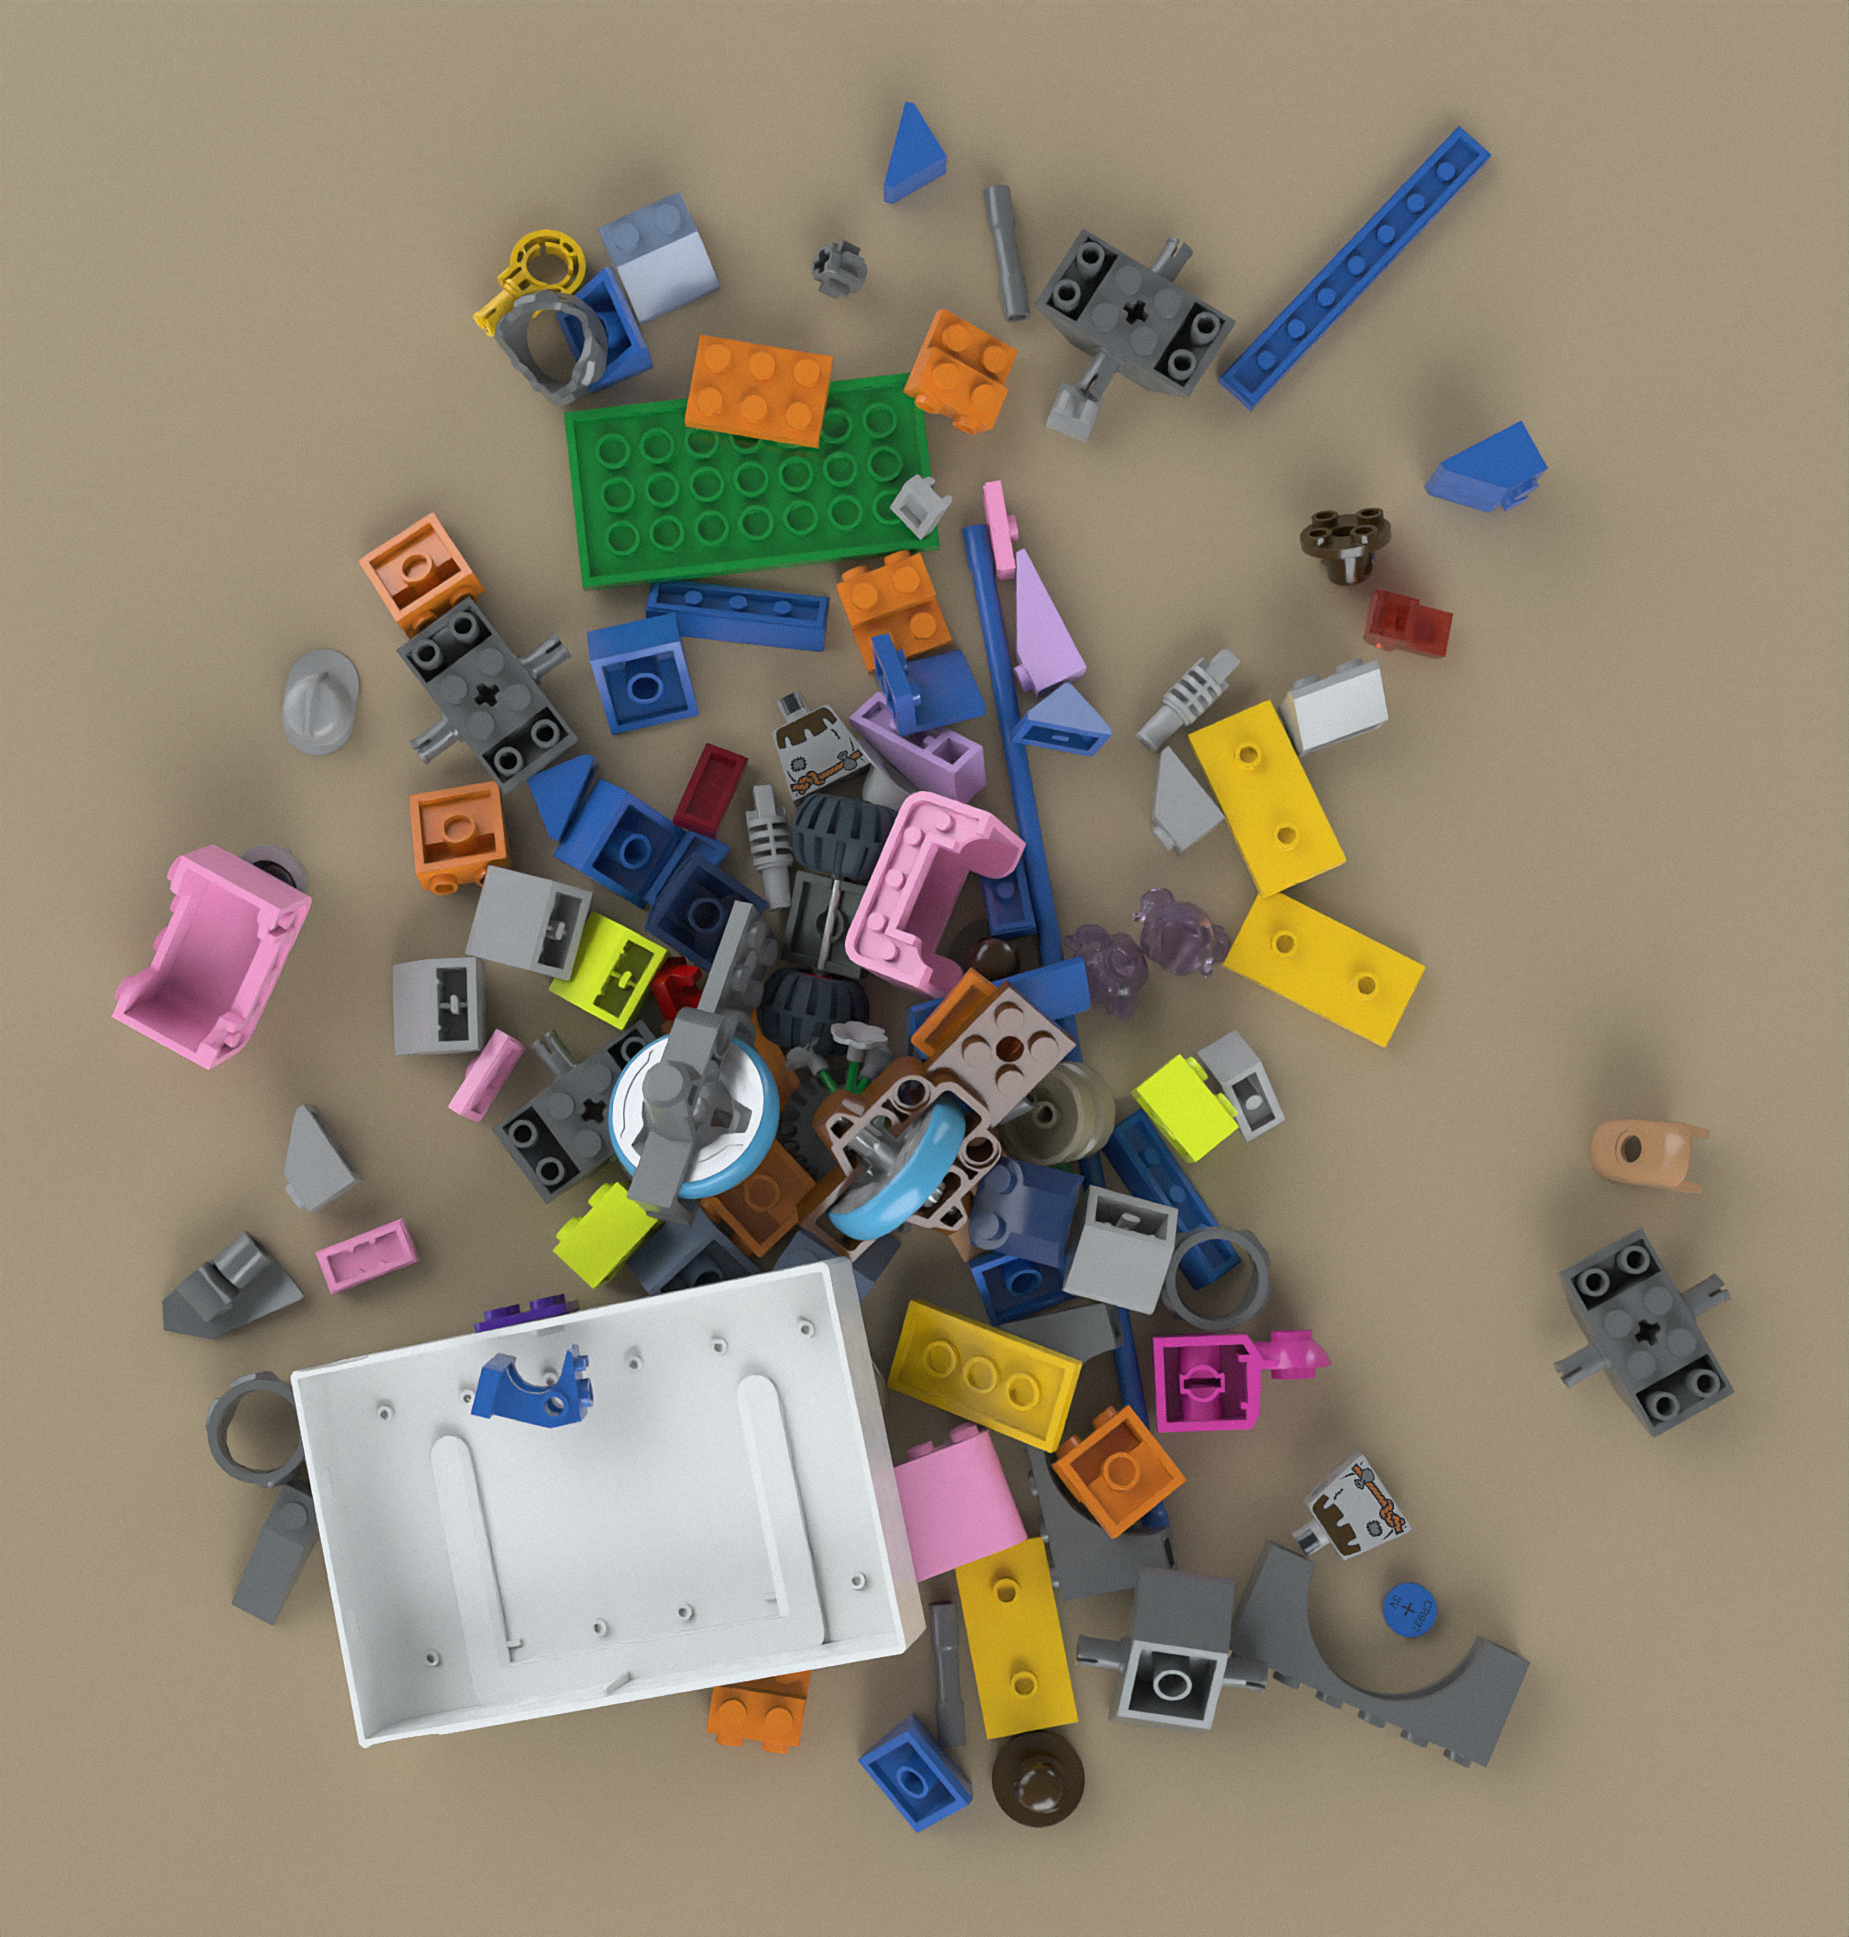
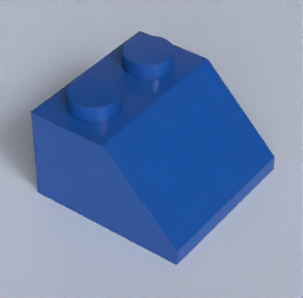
[1424,420,1548,513]
[587,612,699,735]
[552,778,687,910]

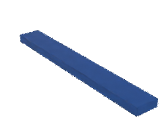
[1218,126,1492,411]

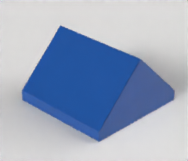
[555,267,654,393]
[968,1251,1078,1327]
[857,1712,973,1833]

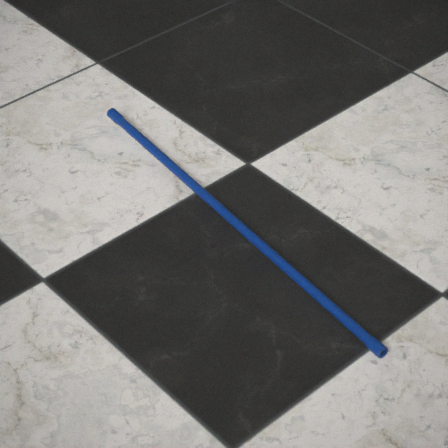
[962,524,1175,1552]

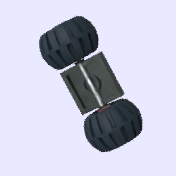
[757,793,898,1056]

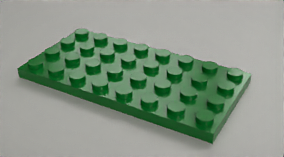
[563,372,940,591]

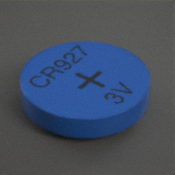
[1382,1582,1437,1637]

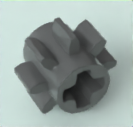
[811,239,867,299]

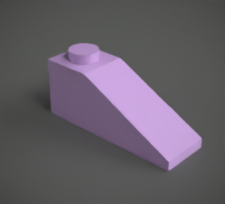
[1013,548,1087,700]
[849,692,986,804]

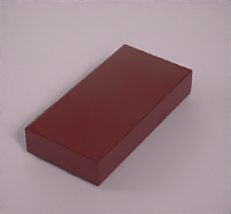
[673,743,749,840]

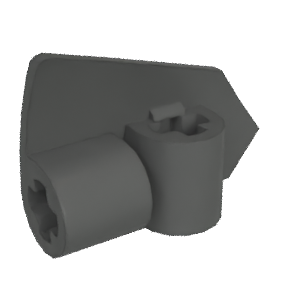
[162,1230,304,1339]

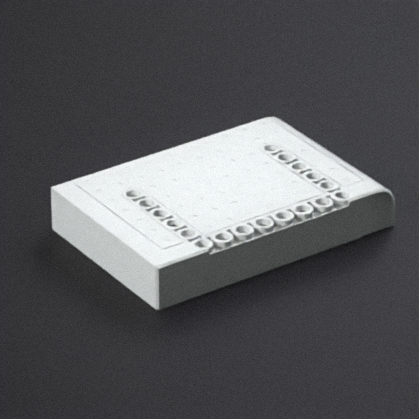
[291,1256,926,1748]

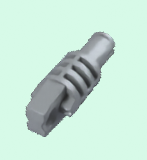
[1136,649,1240,752]
[745,784,794,912]

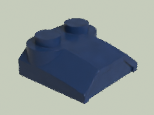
[642,851,769,973]
[968,1156,1084,1268]

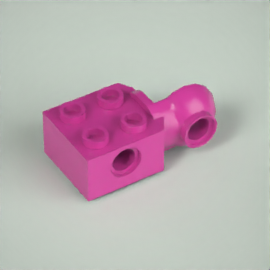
[1151,1330,1332,1433]

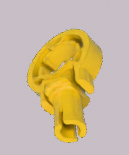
[473,229,586,337]

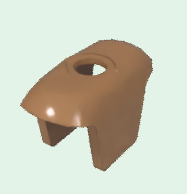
[1590,1118,1710,1194]

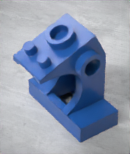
[471,1344,594,1429]

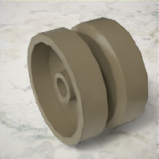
[998,1060,1116,1167]

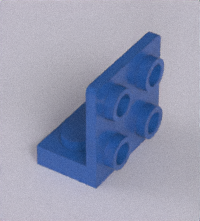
[871,633,986,737]

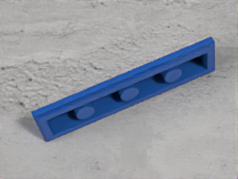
[646,580,830,652]
[909,956,1090,1059]
[1101,1108,1242,1290]

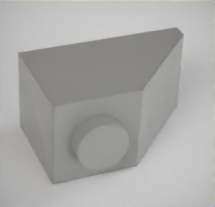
[1151,746,1225,856]
[1197,1030,1286,1142]
[283,1104,364,1212]

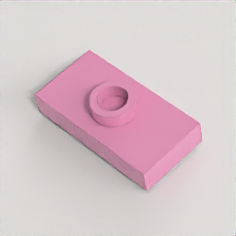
[982,480,1019,581]
[448,1029,526,1122]
[315,1218,420,1295]

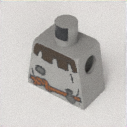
[772,691,871,807]
[1292,1450,1412,1560]

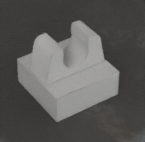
[1045,382,1104,443]
[890,474,953,540]

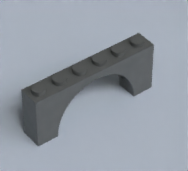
[999,1301,1179,1601]
[1229,1539,1531,1768]

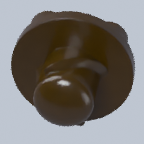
[1300,508,1392,586]
[948,919,1038,982]
[992,1730,1085,1828]

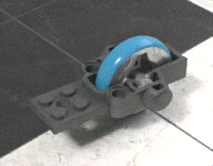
[608,900,780,1228]

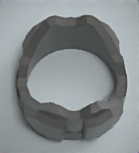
[494,289,608,406]
[1160,1226,1272,1331]
[206,1371,306,1488]

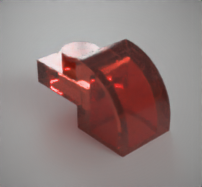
[1363,589,1453,660]

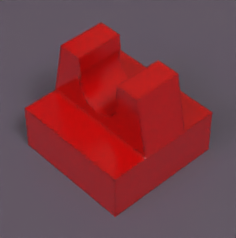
[649,956,704,1021]

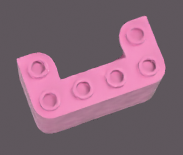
[845,791,1026,1001]
[112,844,312,1070]
[893,1421,1028,1582]

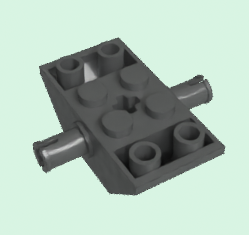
[1035,229,1236,402]
[396,596,579,795]
[492,1019,656,1204]
[1553,1228,1735,1438]
[1075,1566,1268,1735]

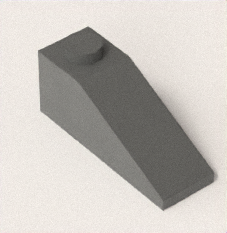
[231,1478,320,1625]

